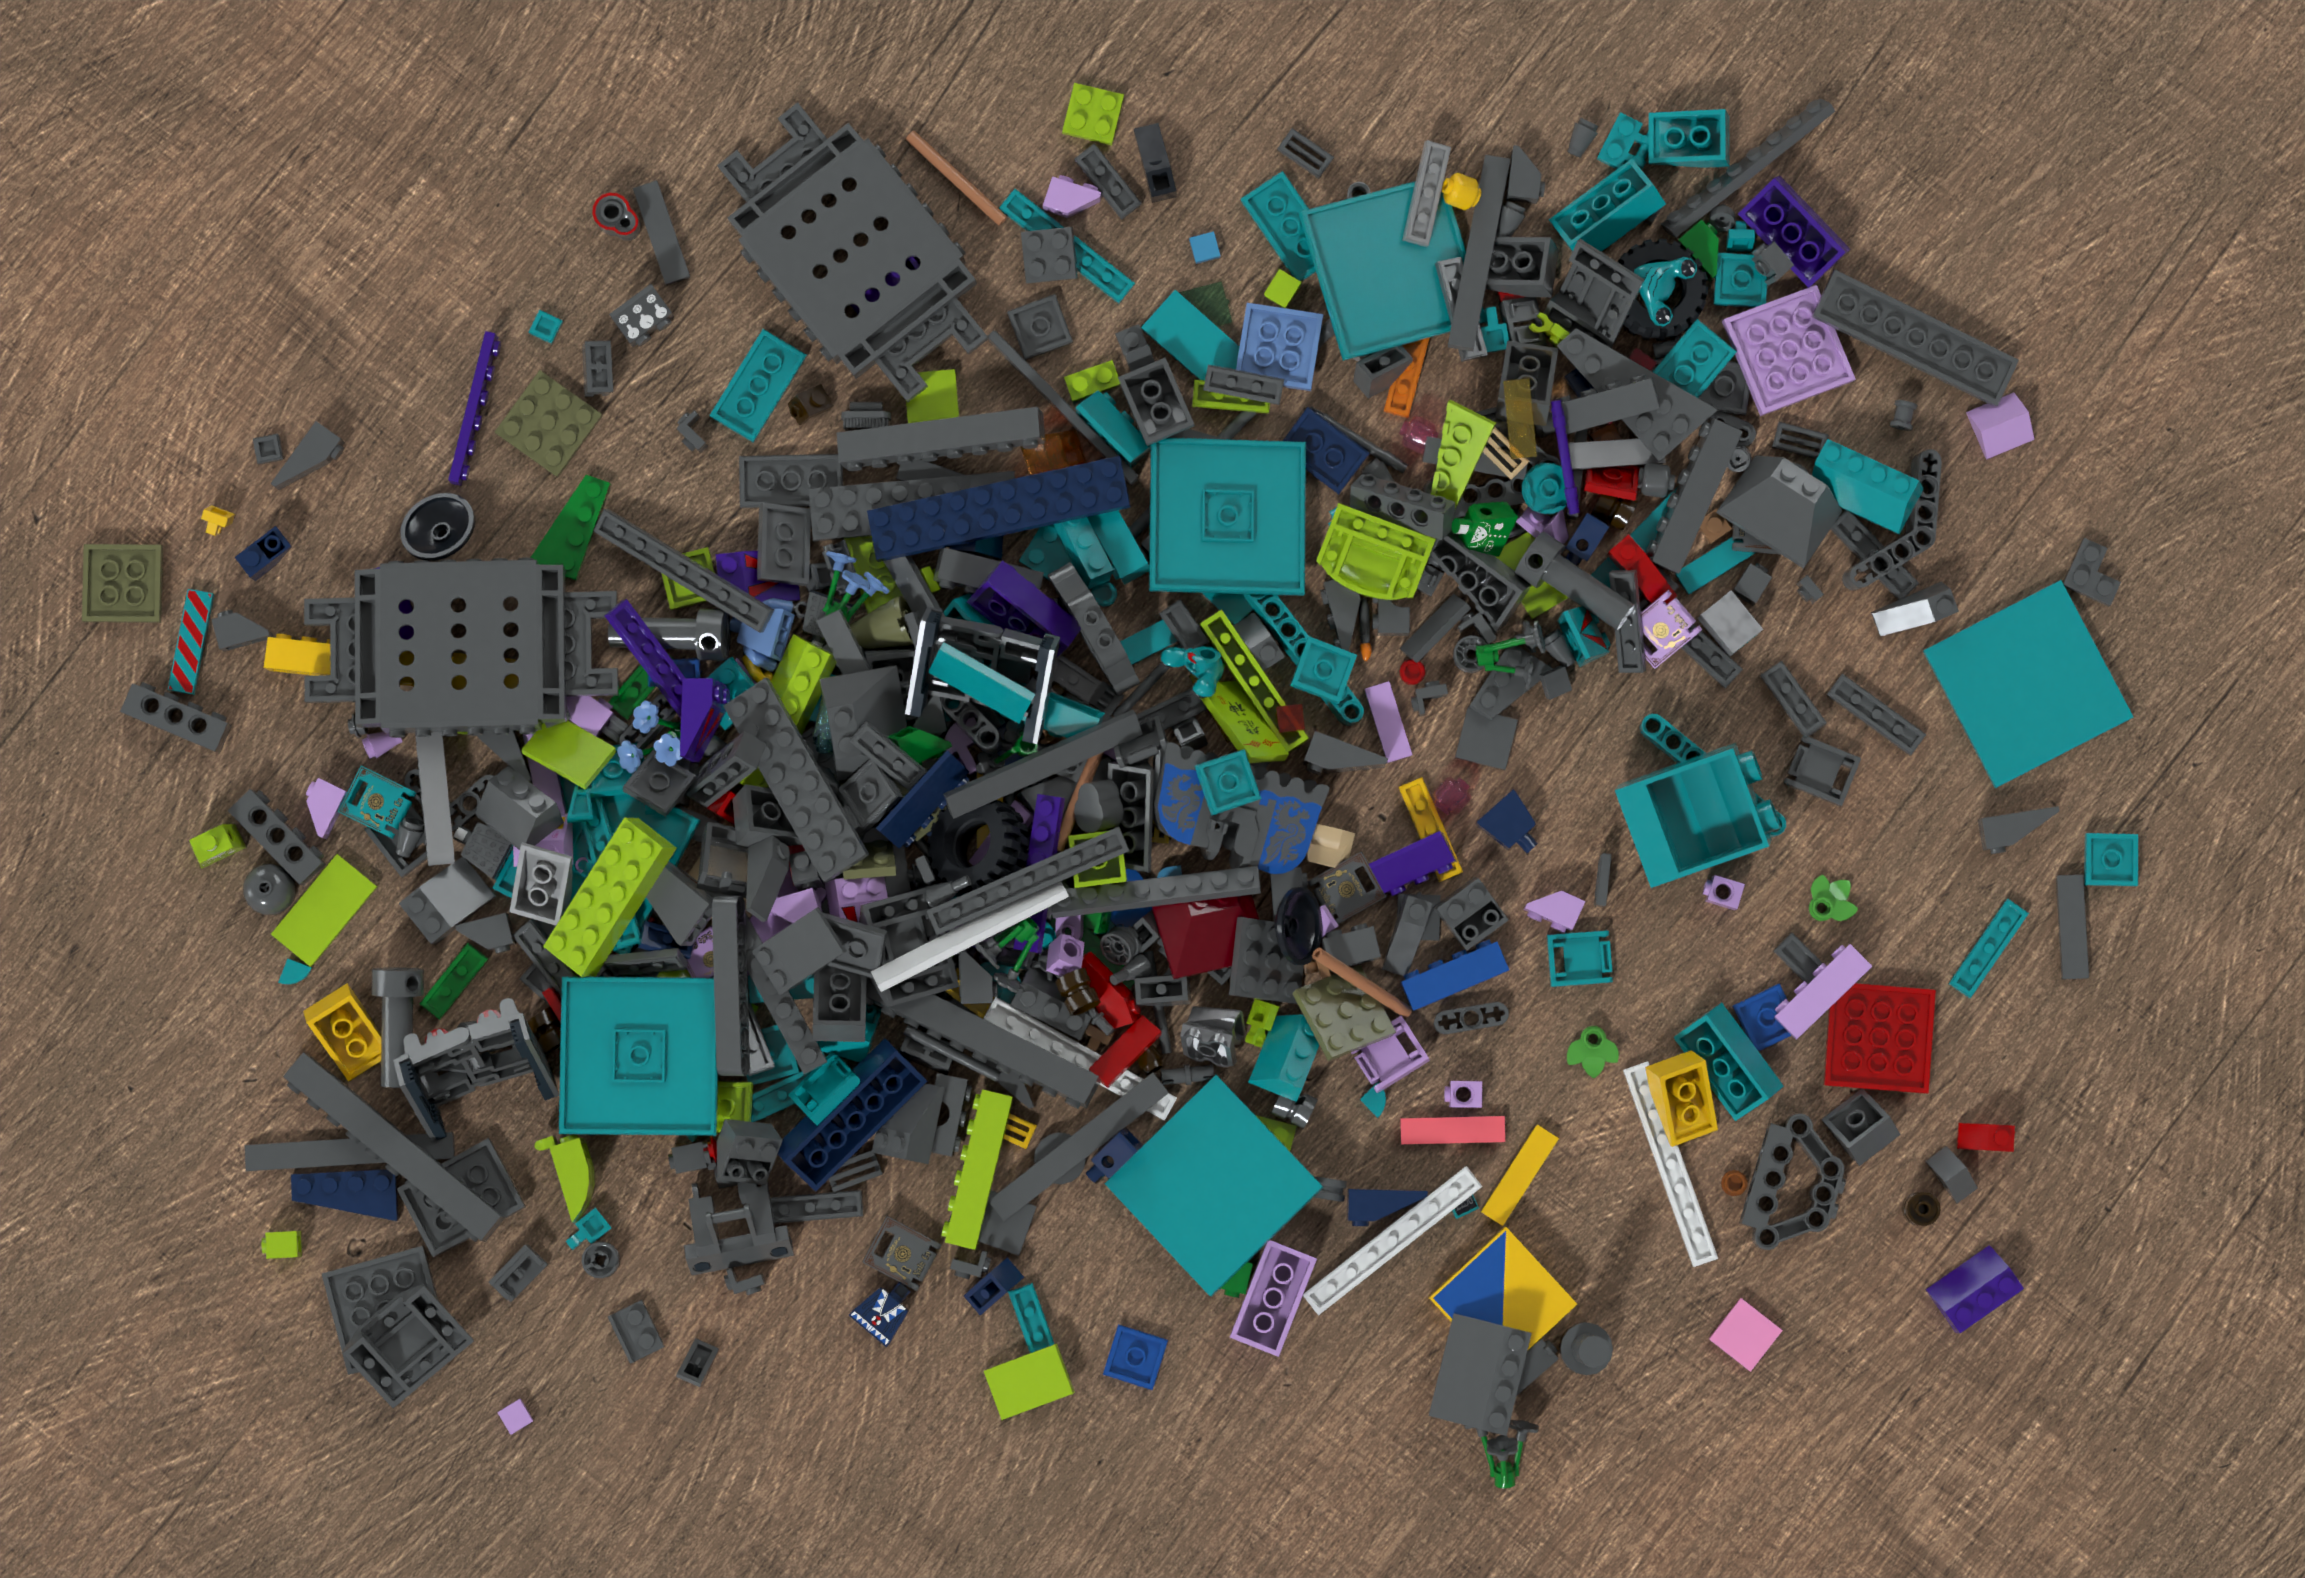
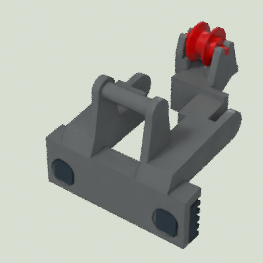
[684,1136,794,1275]

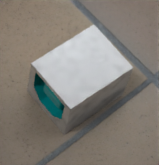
[1697,591,1763,657]

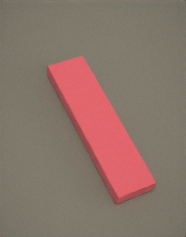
[1400,1116,1505,1145]

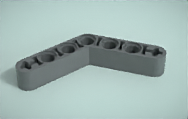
[1842,449,1942,591]

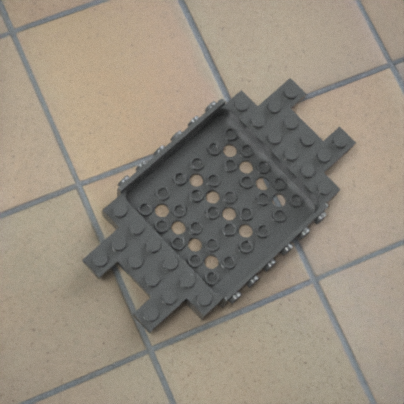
[717,102,989,402]
[304,557,619,738]

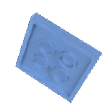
[1236,303,1323,391]

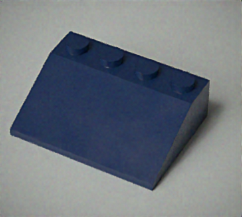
[876,750,970,849]

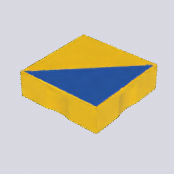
[1428,1227,1577,1351]

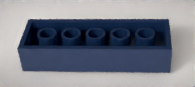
[778,1038,927,1192]

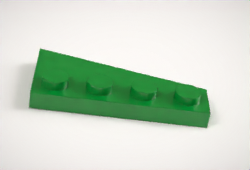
[530,475,611,581]

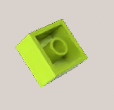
[1068,831,1127,888]

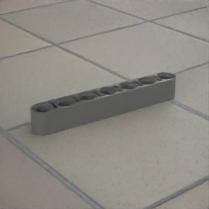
[712,896,750,1076]

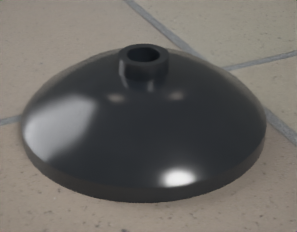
[400,493,475,561]
[1275,887,1322,965]

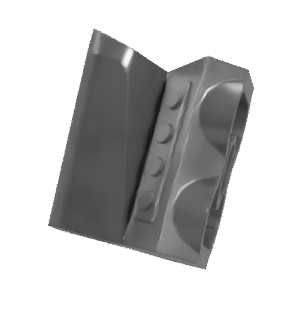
[1180,1006,1246,1067]

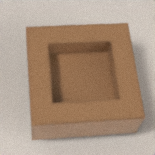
[1699,508,1732,545]

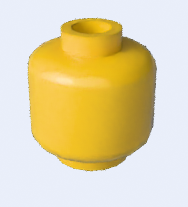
[1441,173,1481,210]

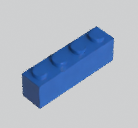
[1400,939,1509,1011]

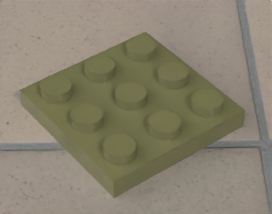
[495,370,603,478]
[82,544,163,623]
[1292,965,1396,1061]

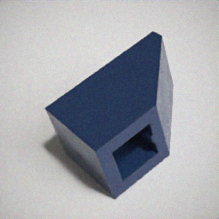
[235,526,292,581]

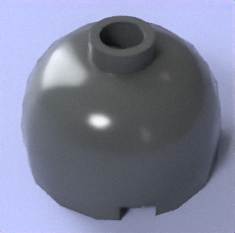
[243,864,296,915]

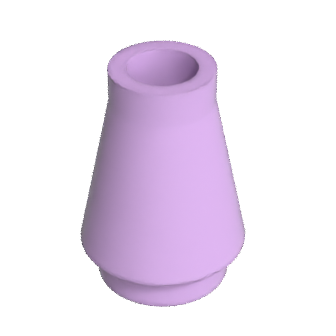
[362,732,402,759]

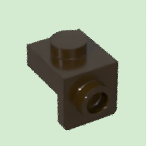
[788,384,833,425]

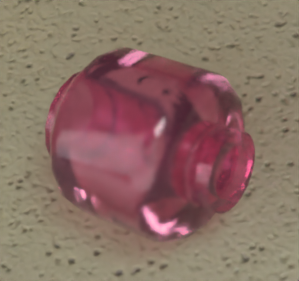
[1399,416,1439,454]
[1433,777,1471,815]

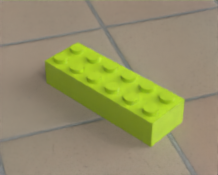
[543,817,677,977]

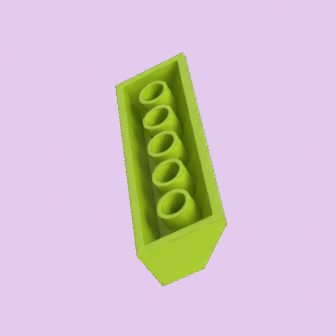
[739,634,836,788]

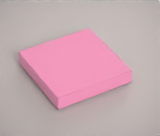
[1709,1298,1783,1372]

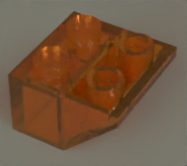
[1020,429,1087,475]

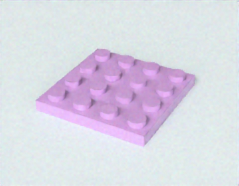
[1722,285,1855,416]

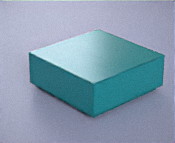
[528,309,563,344]

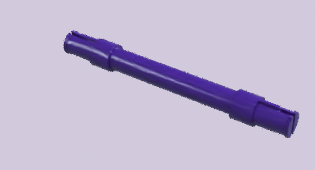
[1550,400,1580,514]

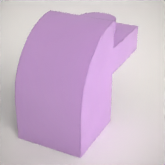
[945,717,977,776]

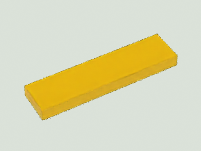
[1398,777,1463,882]
[1481,1124,1559,1226]

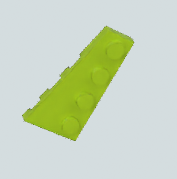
[1431,400,1496,510]

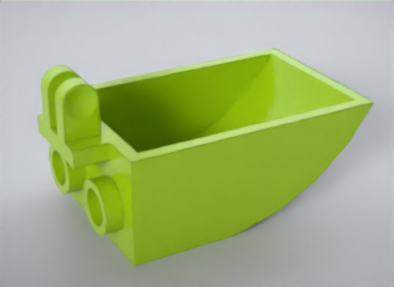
[535,1134,595,1223]

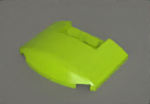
[1316,503,1436,600]

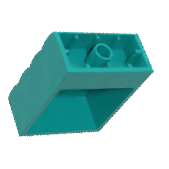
[1615,743,1781,888]

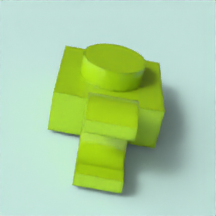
[1529,312,1570,348]
[1245,999,1279,1048]

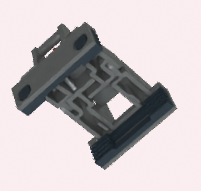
[905,607,1060,744]
[393,998,560,1142]

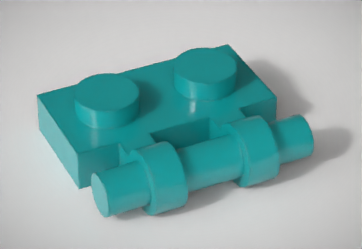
[1597,112,1649,170]

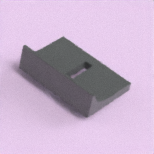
[1498,297,1547,346]

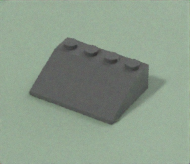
[1428,1313,1532,1436]

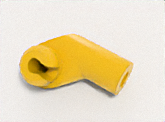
[742,655,773,683]

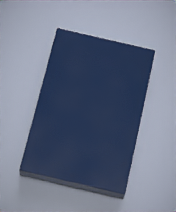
[1283,407,1370,495]

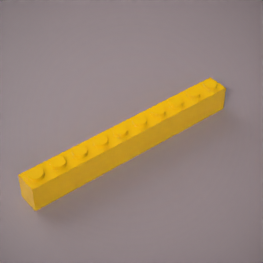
[263,634,519,690]

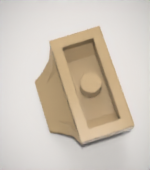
[1306,824,1355,868]

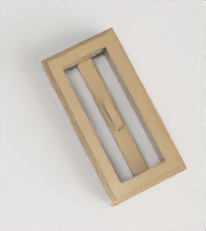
[1483,427,1530,480]

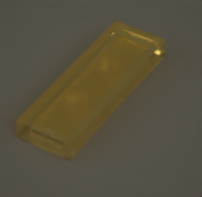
[1503,378,1537,459]

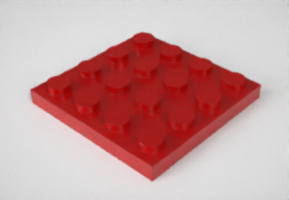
[1823,983,1936,1094]

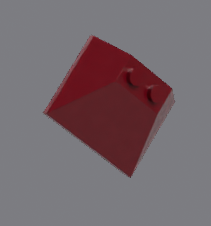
[1152,895,1259,979]

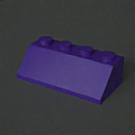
[1738,175,1851,288]
[967,560,1081,657]

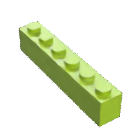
[1200,609,1309,753]
[941,1089,1013,1250]

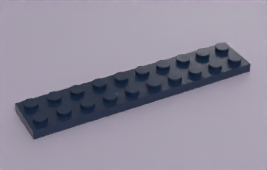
[867,456,1131,562]

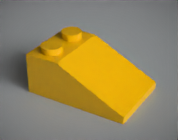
[303,983,381,1082]
[1645,1050,1718,1147]

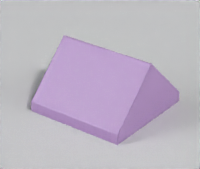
[1966,393,2034,460]

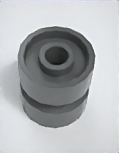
[1271,1093,1318,1129]

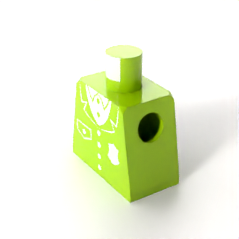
[189,824,246,869]

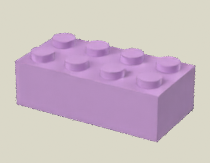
[1229,1240,1317,1357]

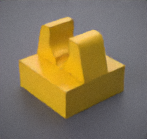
[201,505,235,536]

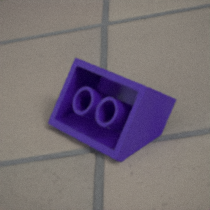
[1369,831,1457,896]
[1925,1245,2024,1333]

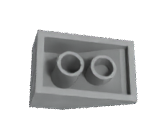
[509,842,572,925]

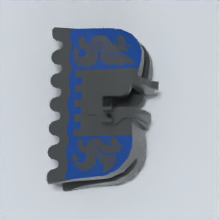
[1152,741,1330,874]

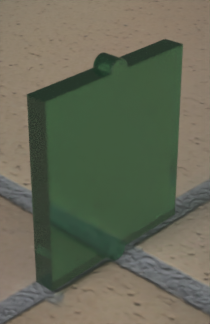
[1179,281,1232,326]

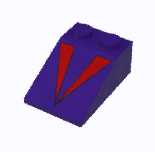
[716,551,800,602]
[680,678,730,763]

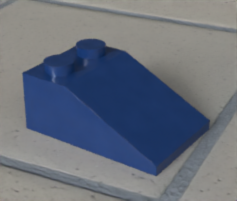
[1346,1189,1428,1226]

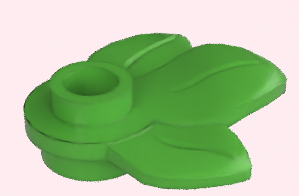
[1809,875,1858,921]
[1567,1026,1619,1078]

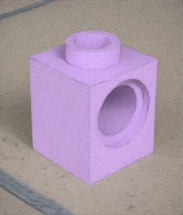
[1703,875,1745,910]
[1046,933,1085,976]
[1444,1081,1482,1108]

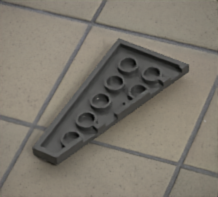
[1557,328,1717,462]

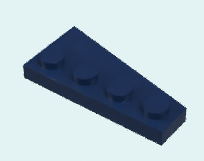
[291,1170,398,1221]

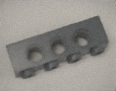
[1350,473,1455,540]
[120,682,232,754]
[685,731,766,808]
[228,789,326,886]

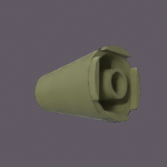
[849,596,914,650]

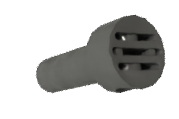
[1515,531,1635,631]
[608,608,731,661]
[371,967,424,1088]
[1559,1322,1613,1375]

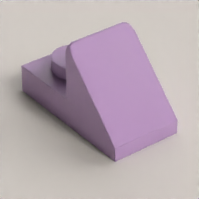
[1516,506,1569,544]

